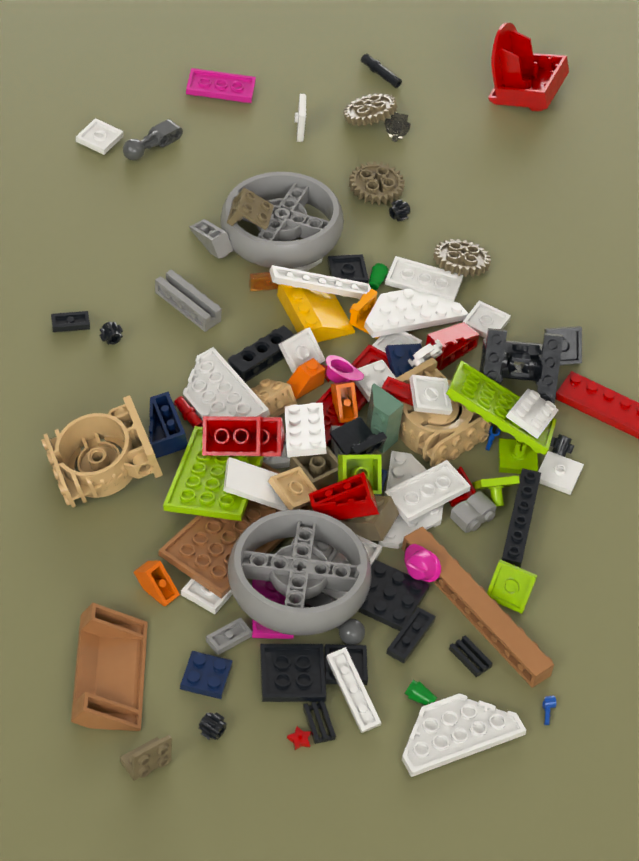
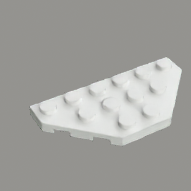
[364,289,468,338]
[183,347,270,420]
[378,451,444,549]
[402,693,527,777]

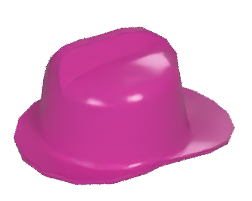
[325,355,364,383]
[404,544,441,582]

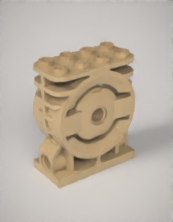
[381,357,492,467]
[41,395,163,508]

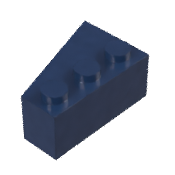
[149,392,188,458]

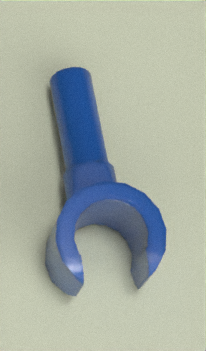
[485,425,500,451]
[542,696,556,725]

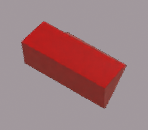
[202,416,285,457]

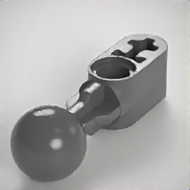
[123,119,183,161]
[304,592,365,645]

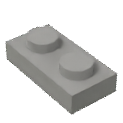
[206,617,252,655]

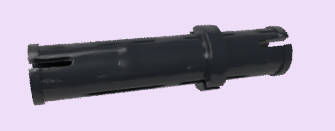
[361,53,402,88]

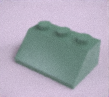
[366,383,404,454]

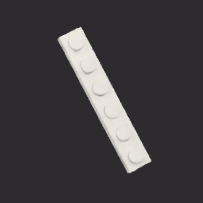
[269,265,371,300]

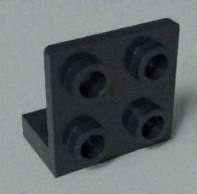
[330,417,387,455]

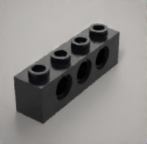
[228,325,295,383]

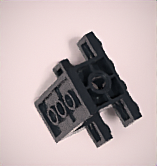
[479,328,564,405]

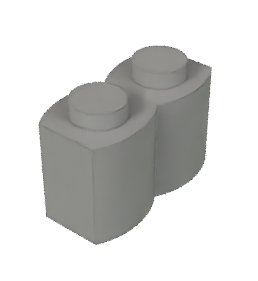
[450,491,496,533]

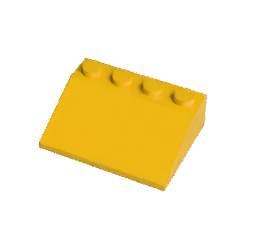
[277,284,355,343]

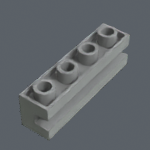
[155,269,222,332]

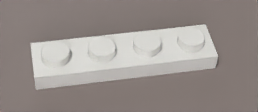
[326,647,381,733]

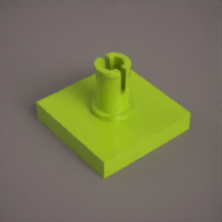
[498,438,538,474]
[471,475,520,507]
[487,559,538,614]

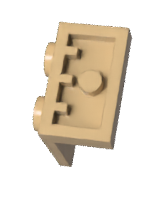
[250,379,297,417]

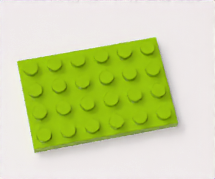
[446,360,557,455]
[163,426,265,521]

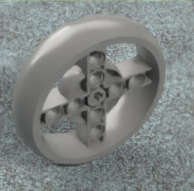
[220,172,344,269]
[227,510,372,636]

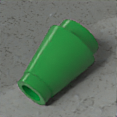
[369,263,388,290]
[404,679,437,705]

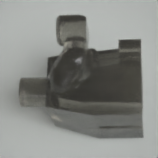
[384,112,411,142]

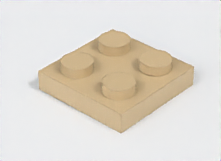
[268,466,317,510]

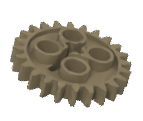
[343,93,397,126]
[349,161,405,205]
[433,239,491,277]

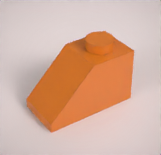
[287,358,325,400]
[331,381,358,423]
[133,560,180,606]

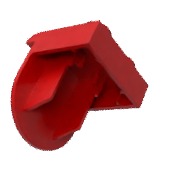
[488,22,569,111]

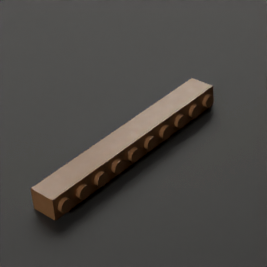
[402,526,554,688]

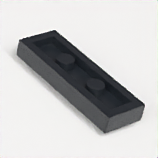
[386,607,436,663]

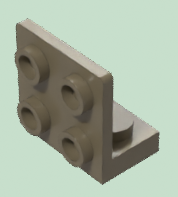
[227,187,274,230]
[120,735,172,781]

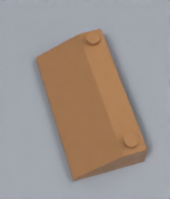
[71,602,148,731]

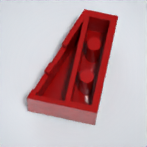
[426,322,479,371]
[309,472,379,520]

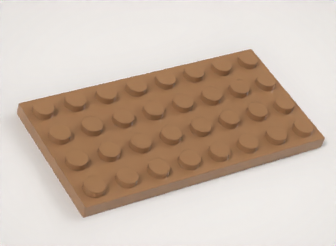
[158,462,313,598]

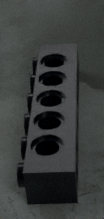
[501,468,541,568]

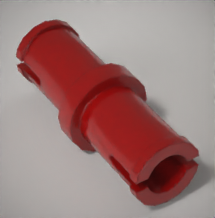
[173,396,203,428]

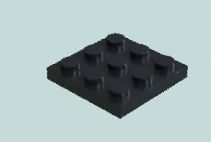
[357,560,430,631]
[260,644,326,702]

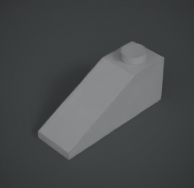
[190,219,233,259]

